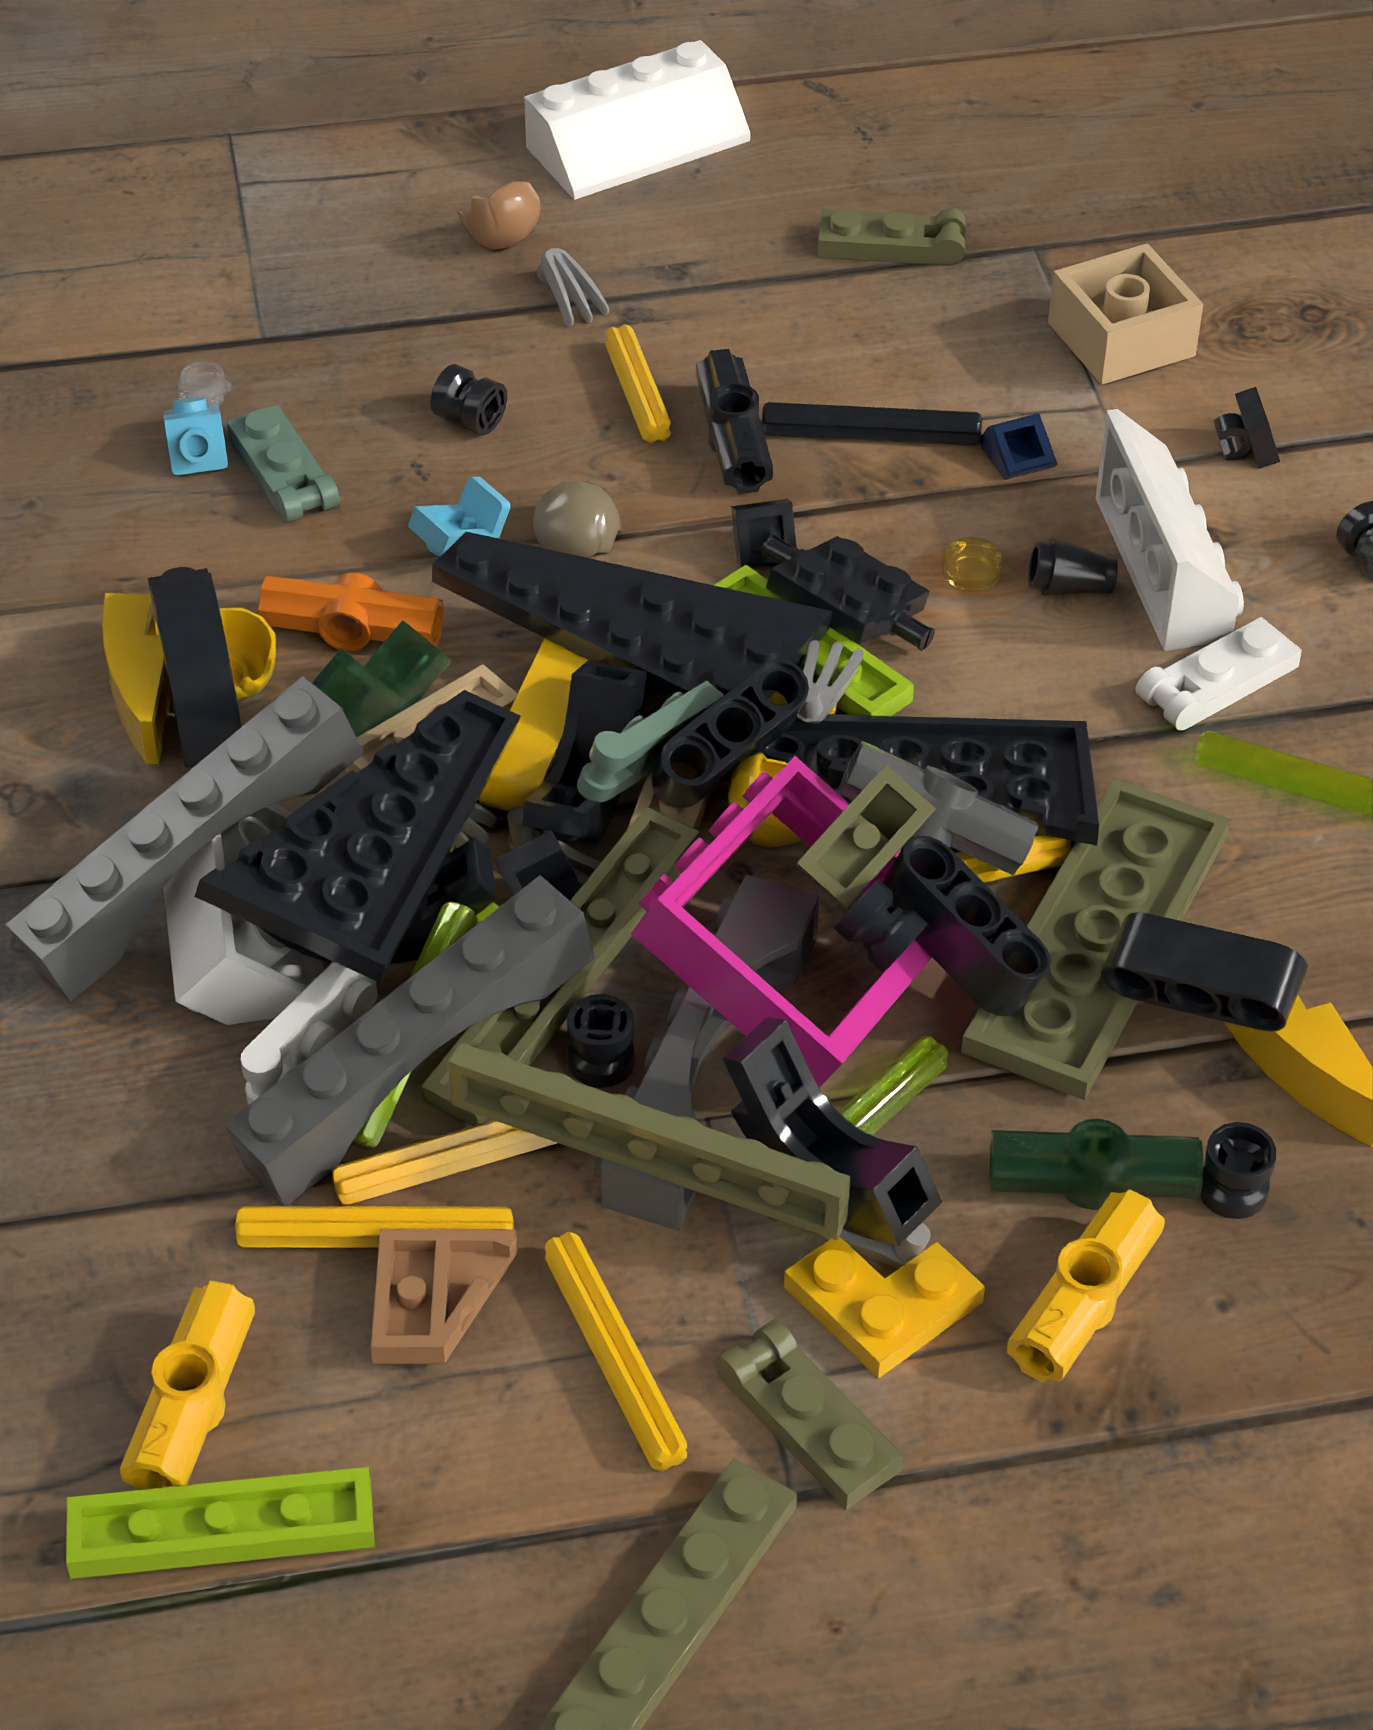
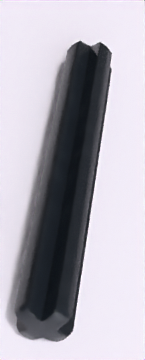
[762,402,982,445]

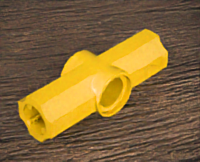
[1007,1189,1165,1383]
[120,1280,255,1490]

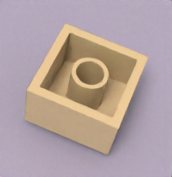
[1048,243,1203,385]

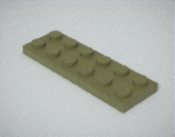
[961,778,1231,1100]

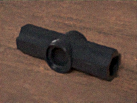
[696,349,773,494]

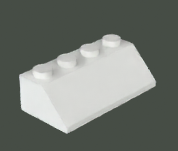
[524,40,750,200]
[1096,409,1244,651]
[163,804,324,1025]

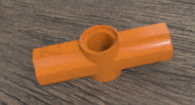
[258,573,444,651]

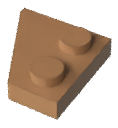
[371,1229,517,1364]

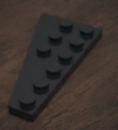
[432,531,833,734]
[194,690,521,982]
[718,714,1099,846]

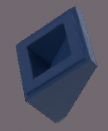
[980,413,1058,480]

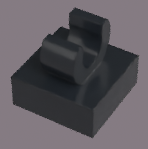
[1213,387,1280,469]
[731,499,797,567]

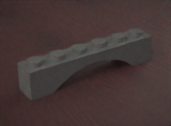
[5,676,364,1002]
[224,875,595,1206]
[594,875,819,1231]

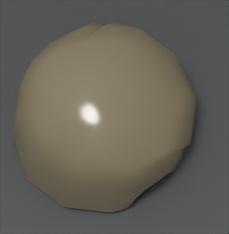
[533,481,622,558]

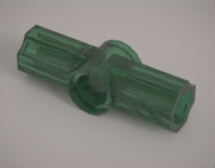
[989,1118,1204,1210]

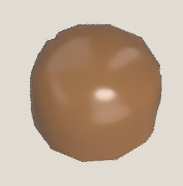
[457,181,541,250]

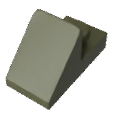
[796,765,936,910]

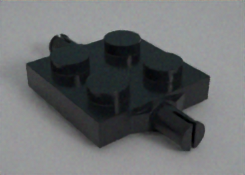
[761,534,935,651]

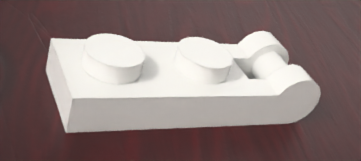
[1136,617,1302,730]
[240,962,378,1105]

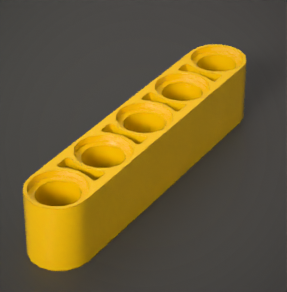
[479,638,590,812]

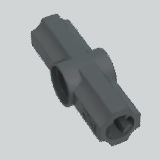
[838,741,1038,876]

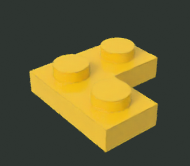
[784,1236,985,1379]

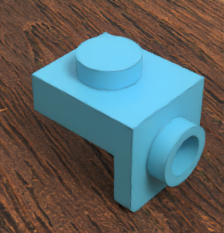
[162,397,228,475]
[408,477,510,557]

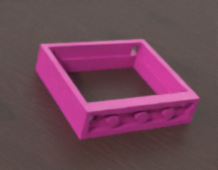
[630,756,932,1088]

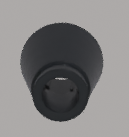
[1028,538,1118,596]

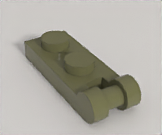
[818,208,967,265]
[715,1319,904,1510]

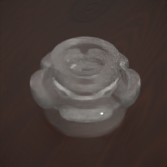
[177,361,232,407]

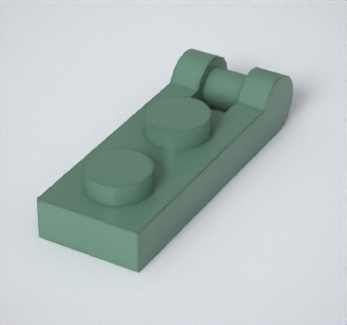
[227,405,340,523]
[577,681,724,802]

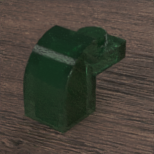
[312,620,452,738]

